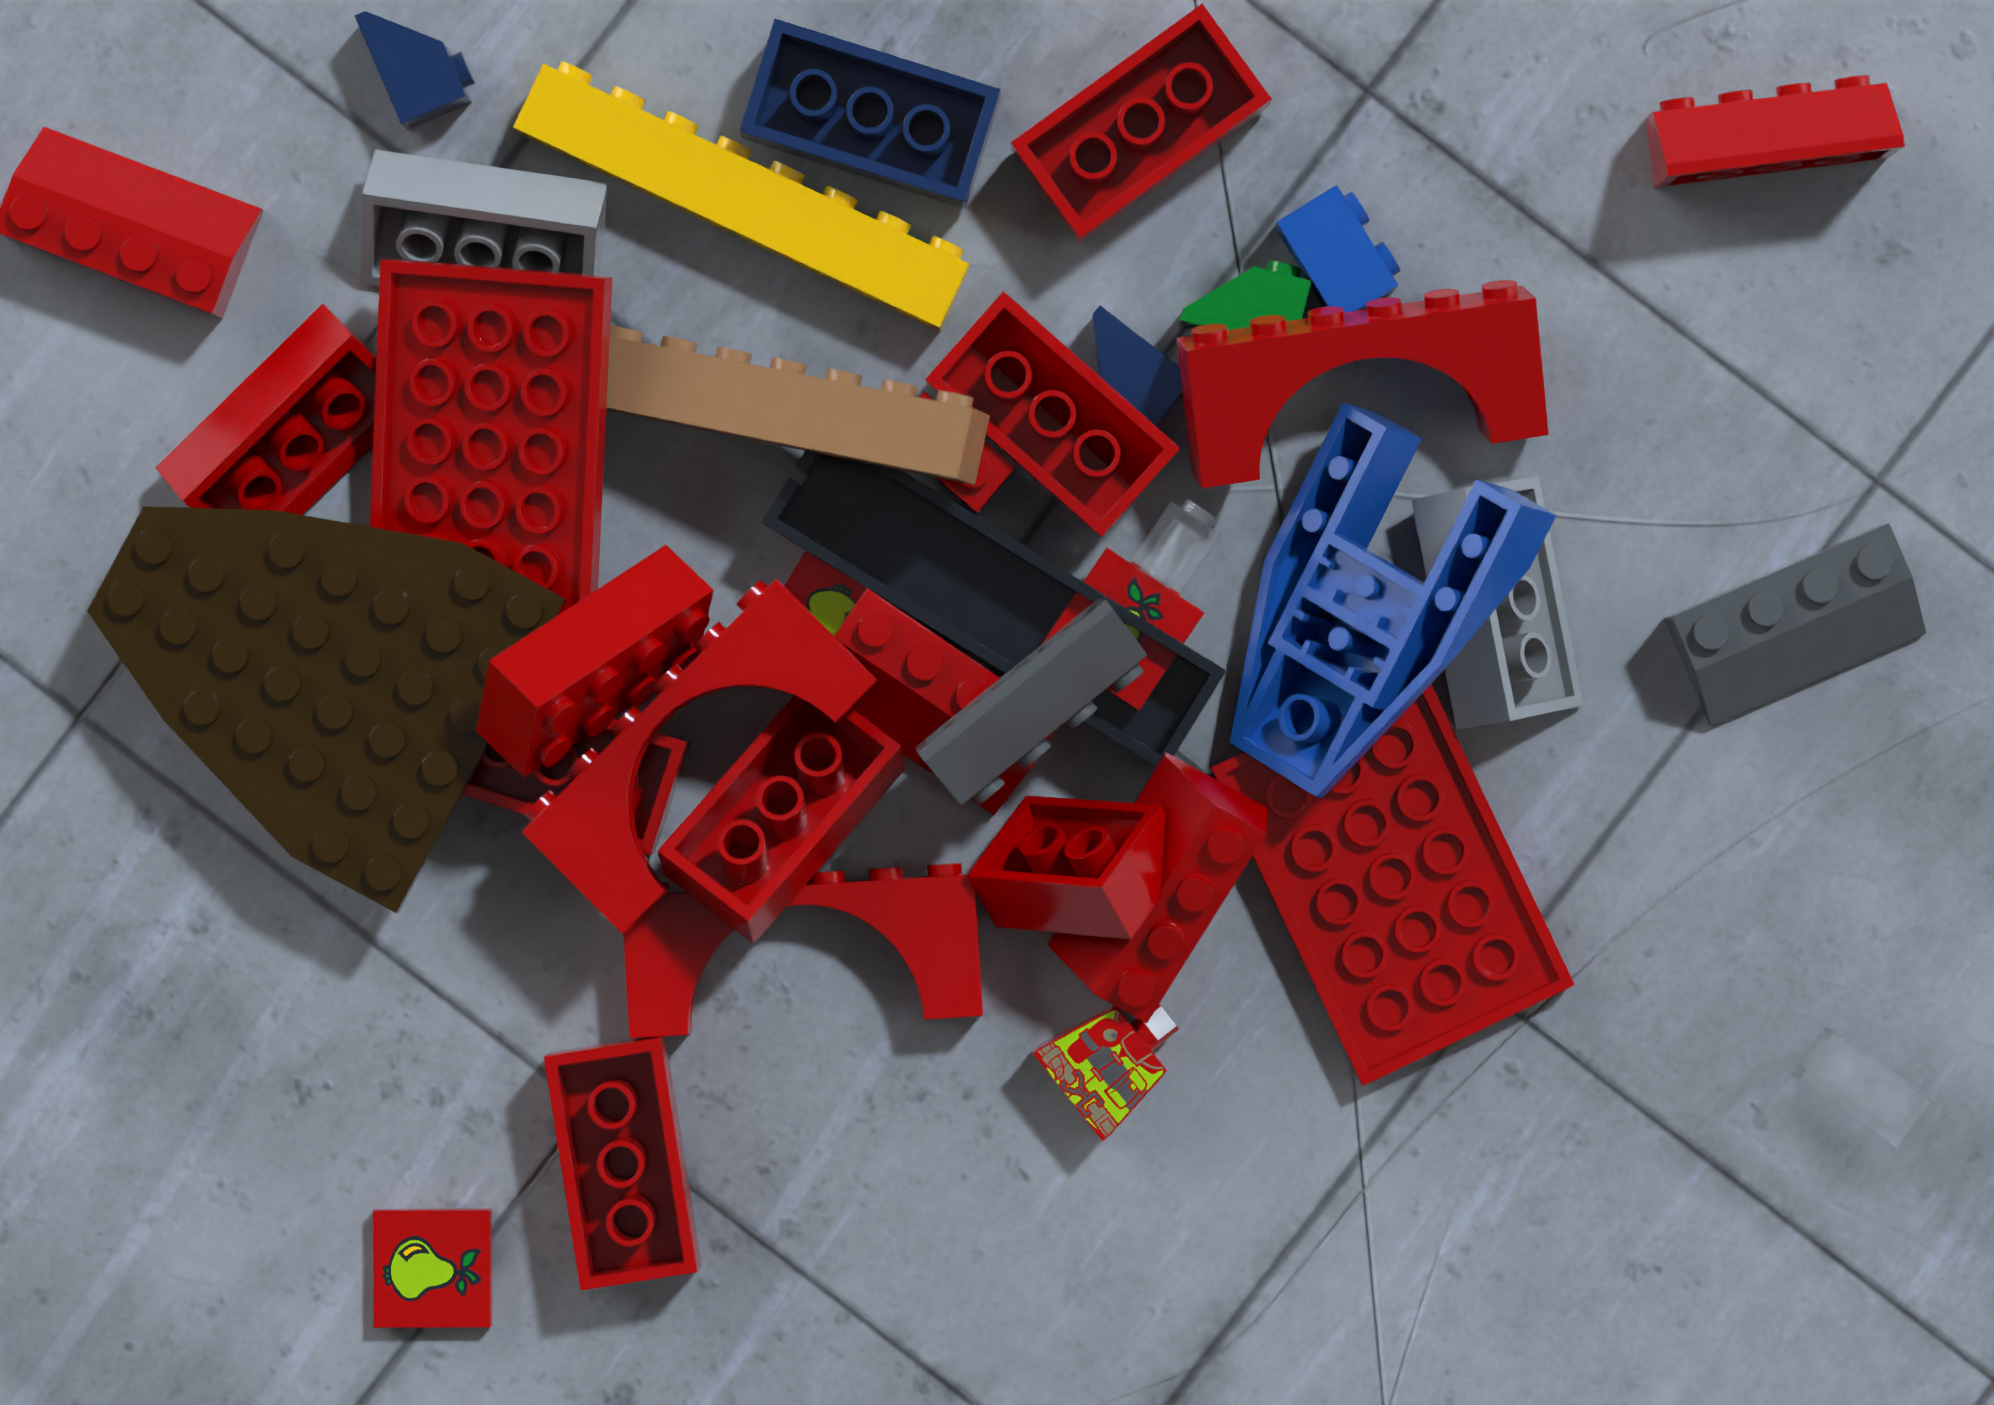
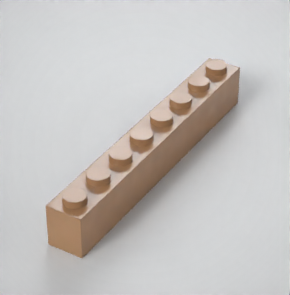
[606,325,990,485]

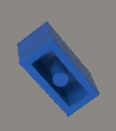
[1274,185,1400,312]

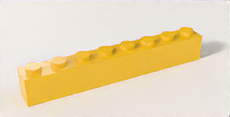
[513,61,970,332]

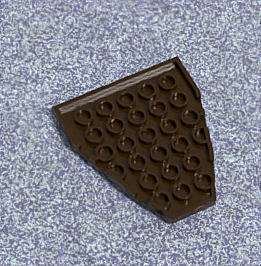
[87,506,567,913]

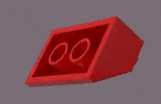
[966,795,1166,939]

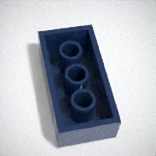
[739,19,1001,209]

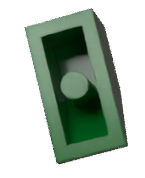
[1178,260,1312,330]

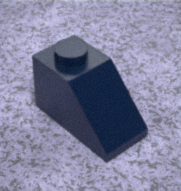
[355,11,475,130]
[1092,305,1182,426]

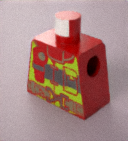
[1033,1004,1179,1141]

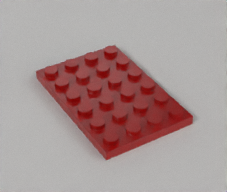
[370,259,613,614]
[1210,684,1575,1086]

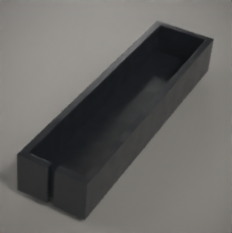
[761,451,1227,767]

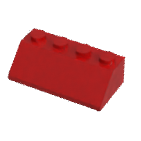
[1646,75,1905,188]
[0,127,264,319]
[925,291,1180,539]
[155,304,376,515]
[834,588,1059,815]
[1048,752,1268,1023]

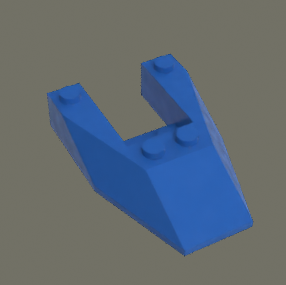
[1230,402,1557,798]

